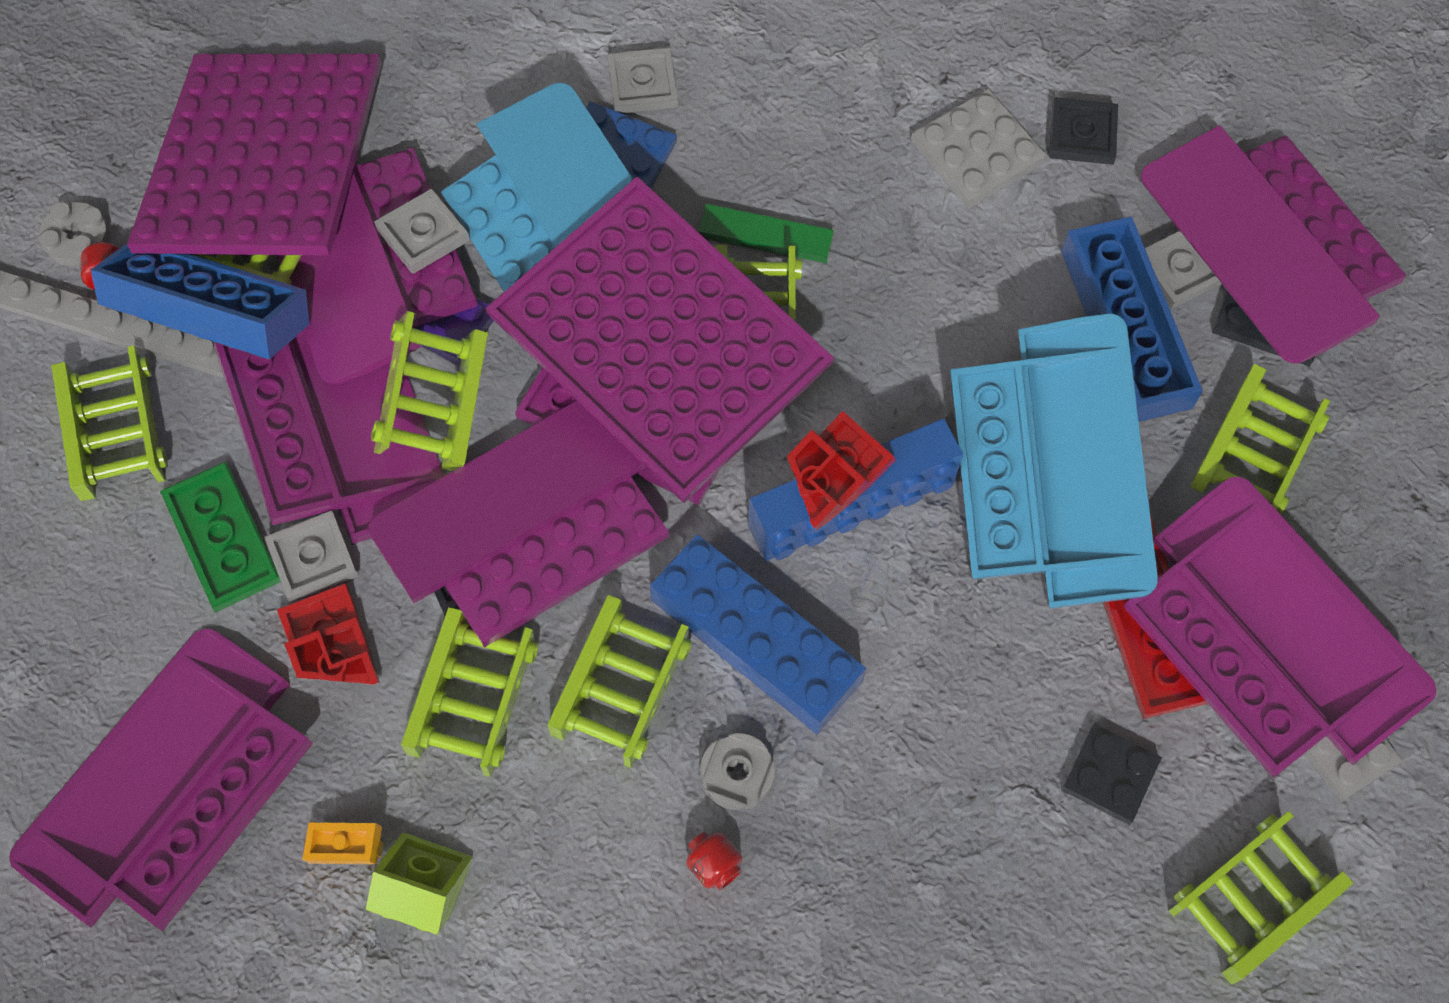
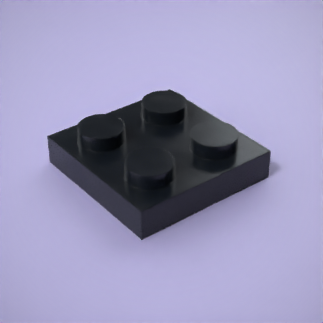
[1049,97,1118,165]
[1062,723,1162,825]

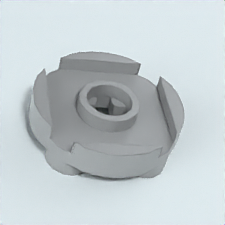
[39,202,110,266]
[700,733,775,810]

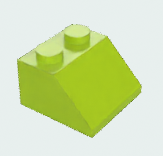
[366,832,473,935]

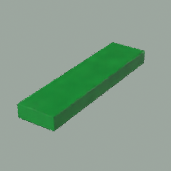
[698,204,834,264]

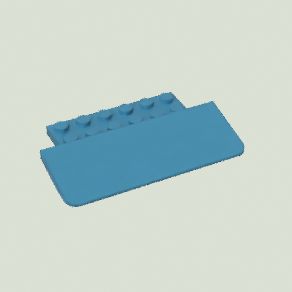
[441,83,633,292]
[950,314,1158,609]

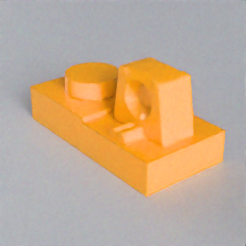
[302,822,384,864]

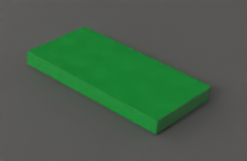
[160,461,281,613]

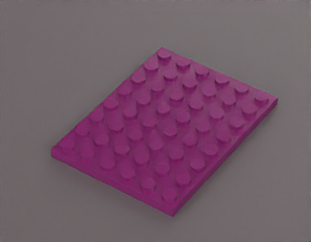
[127,53,382,255]
[486,177,834,503]

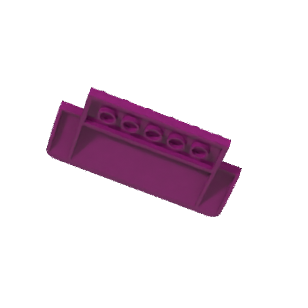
[1141,125,1406,363]
[276,148,477,384]
[214,331,444,545]
[368,401,669,648]
[1124,477,1436,778]
[9,629,313,931]

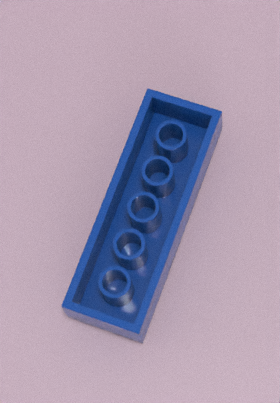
[1061,216,1203,422]
[91,243,310,360]
[748,419,963,562]
[650,534,866,735]

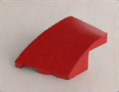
[787,411,896,530]
[277,584,380,685]

